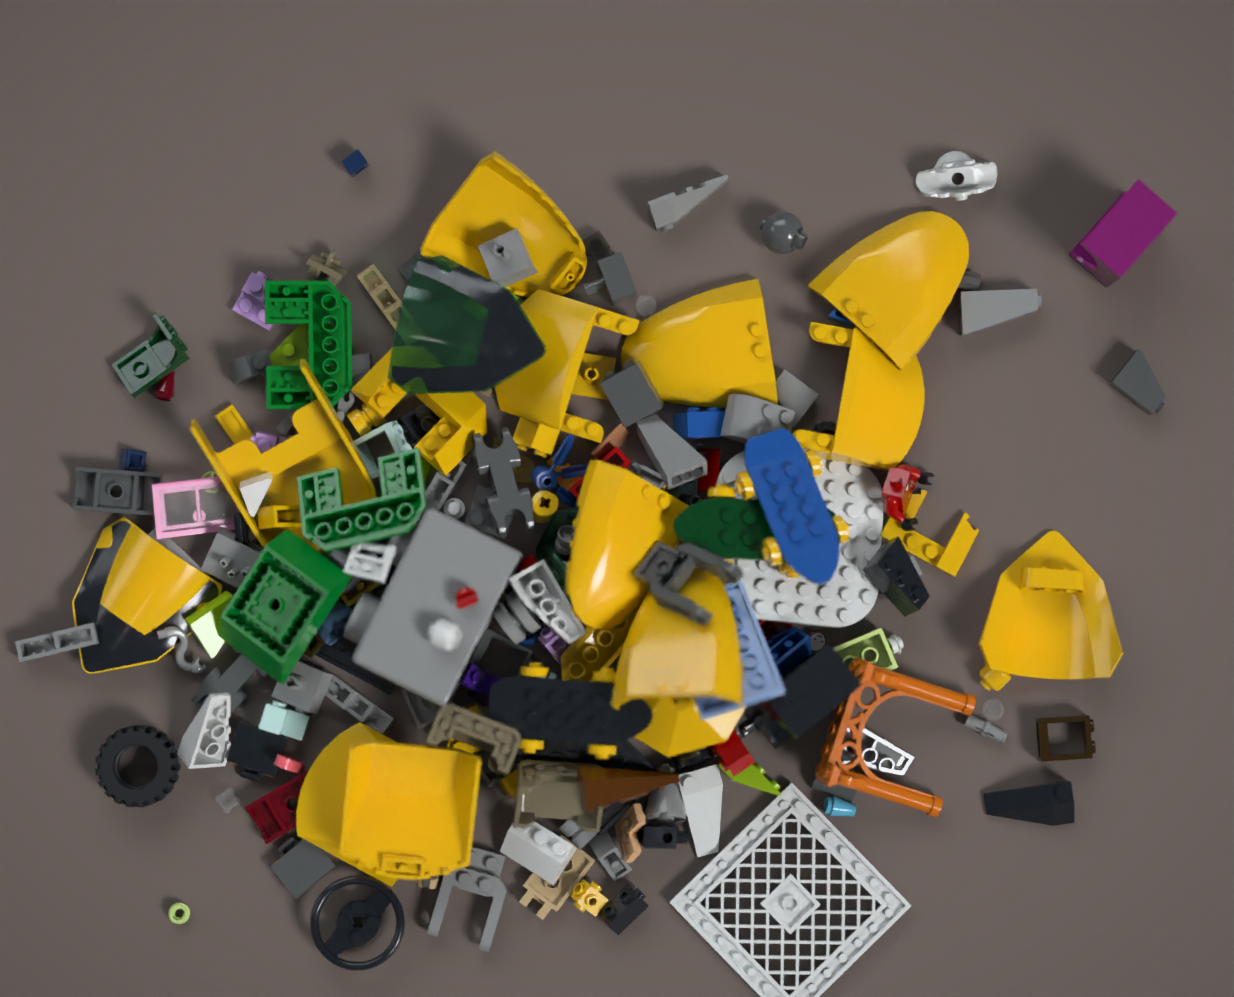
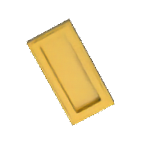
[215,404,254,444]

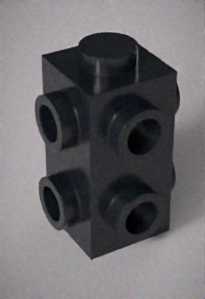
[598,884,649,935]

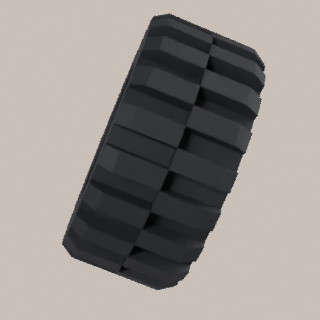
[95,725,181,808]

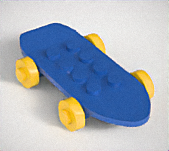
[735,429,850,585]

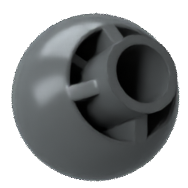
[760,212,808,254]

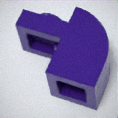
[459,664,500,706]

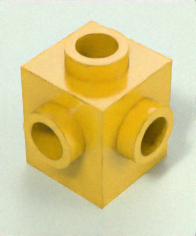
[570,879,608,916]

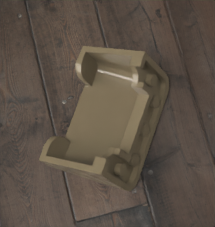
[425,704,521,777]
[513,760,603,832]

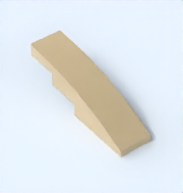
[356,263,425,346]

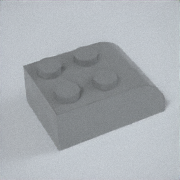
[720,394,795,444]

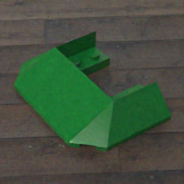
[263,281,352,409]
[297,448,427,552]

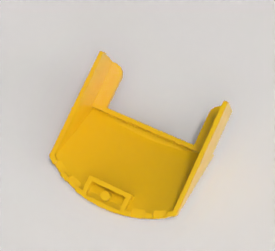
[495,289,640,443]
[792,322,925,471]

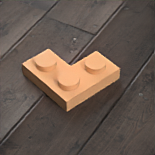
[614,804,646,863]

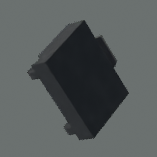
[227,721,289,782]

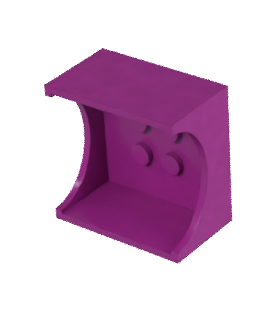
[1068,179,1177,288]

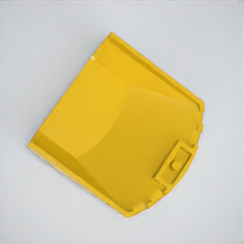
[296,722,398,887]
[339,740,481,880]

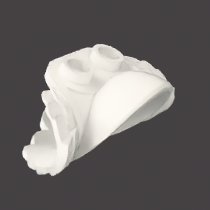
[916,151,997,201]

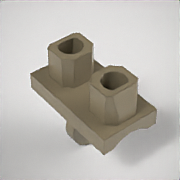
[306,250,348,287]

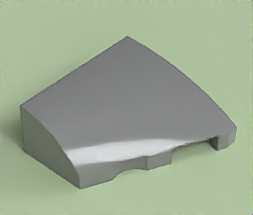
[776,369,819,428]

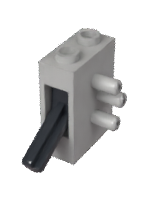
[201,512,264,588]

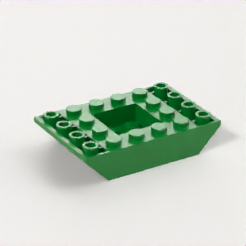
[219,529,352,684]

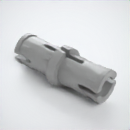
[963,715,1008,744]

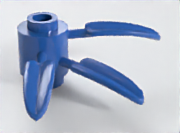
[531,434,589,510]

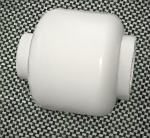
[428,619,462,651]

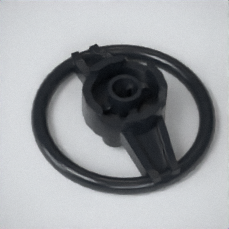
[310,875,405,971]

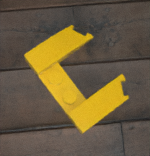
[880,490,979,577]

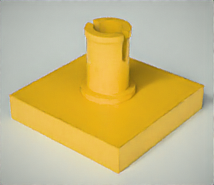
[571,353,616,400]

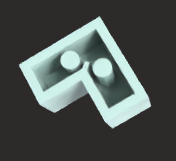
[259,700,311,741]

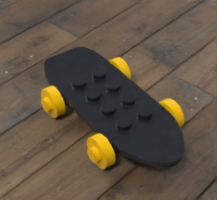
[488,662,653,759]

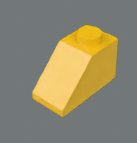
[258,505,302,529]

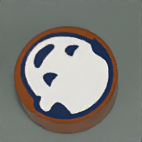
[809,631,827,652]

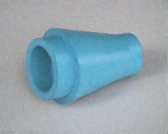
[823,795,856,817]

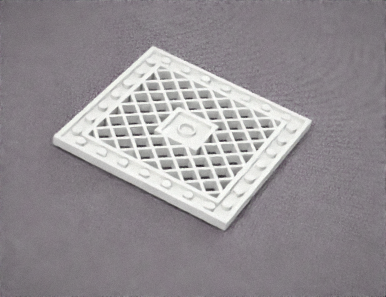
[669,782,911,997]

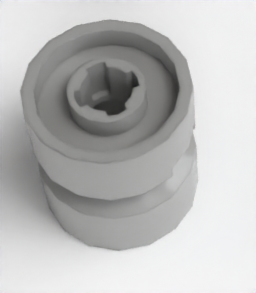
[559,819,598,850]

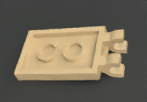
[519,834,596,920]

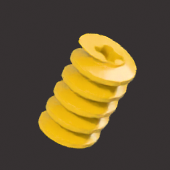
[532,491,559,523]

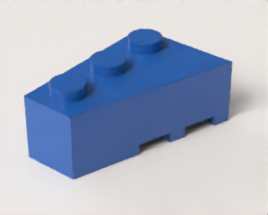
[673,407,728,440]

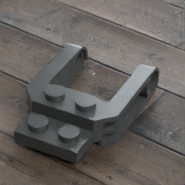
[633,542,744,626]

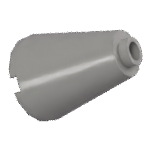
[645,764,687,824]

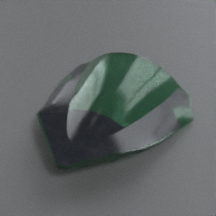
[388,255,546,394]

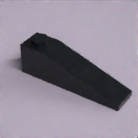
[983,780,1075,826]

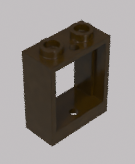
[1035,715,1096,762]

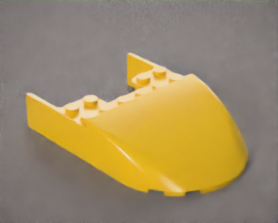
[190,359,377,557]

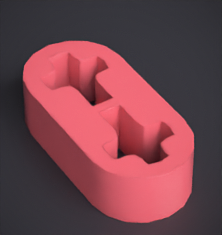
[273,754,305,774]

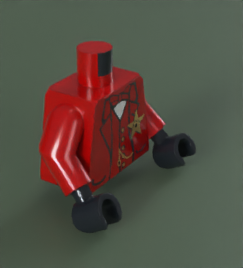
[882,464,934,531]

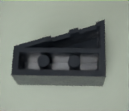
[862,536,930,617]

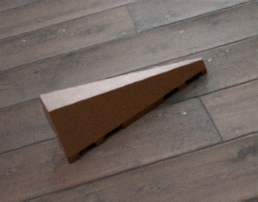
[576,766,679,814]

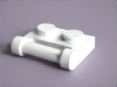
[343,542,397,583]

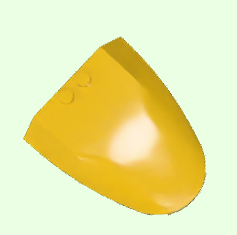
[420,152,587,297]
[808,211,969,371]
[621,279,778,408]
[566,460,689,629]
[612,567,743,709]

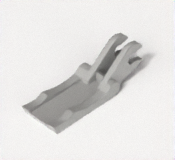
[337,392,355,423]

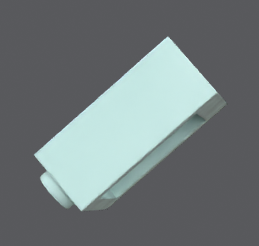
[354,421,412,481]

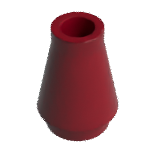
[153,371,175,402]

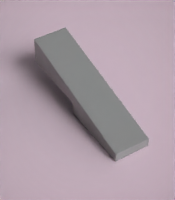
[15,623,99,662]

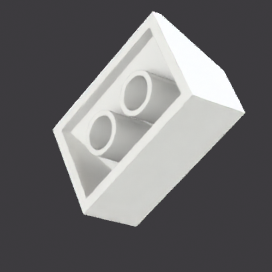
[500,822,577,885]

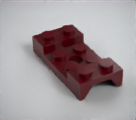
[245,769,309,844]

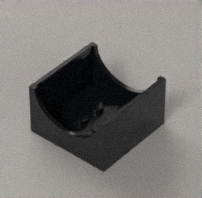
[745,644,862,749]

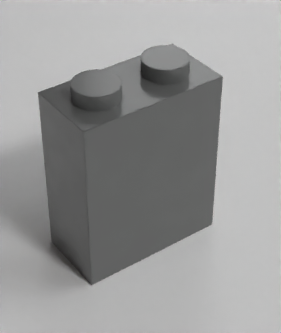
[600,360,664,428]

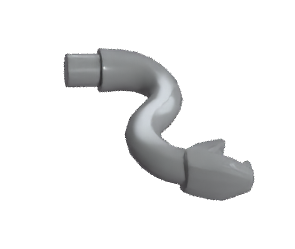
[157,626,206,673]

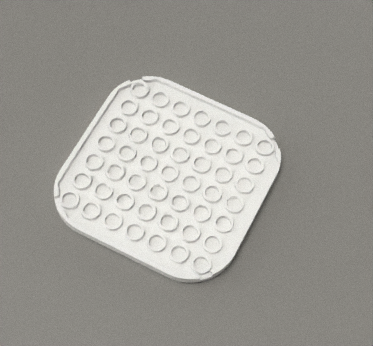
[716,451,884,628]

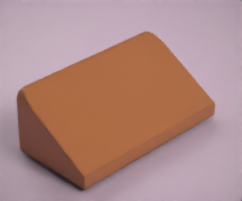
[591,423,631,461]

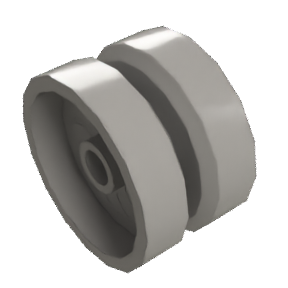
[492,589,541,644]

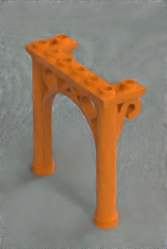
[815,657,976,817]

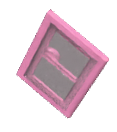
[151,476,240,539]

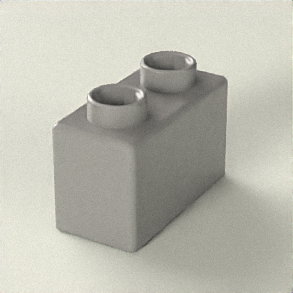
[343,508,523,707]

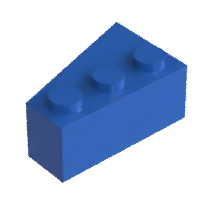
[766,626,811,679]

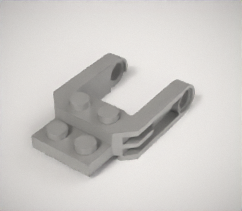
[427,846,507,952]

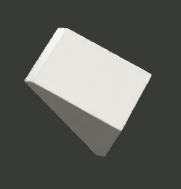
[240,472,272,517]

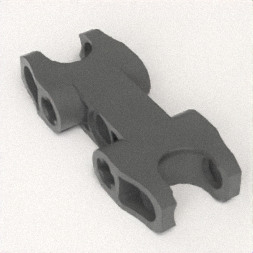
[472,427,534,536]
[191,648,268,713]

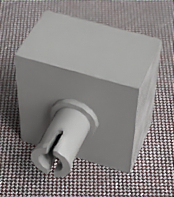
[478,228,538,288]
[271,660,333,714]

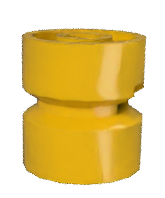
[347,403,387,437]

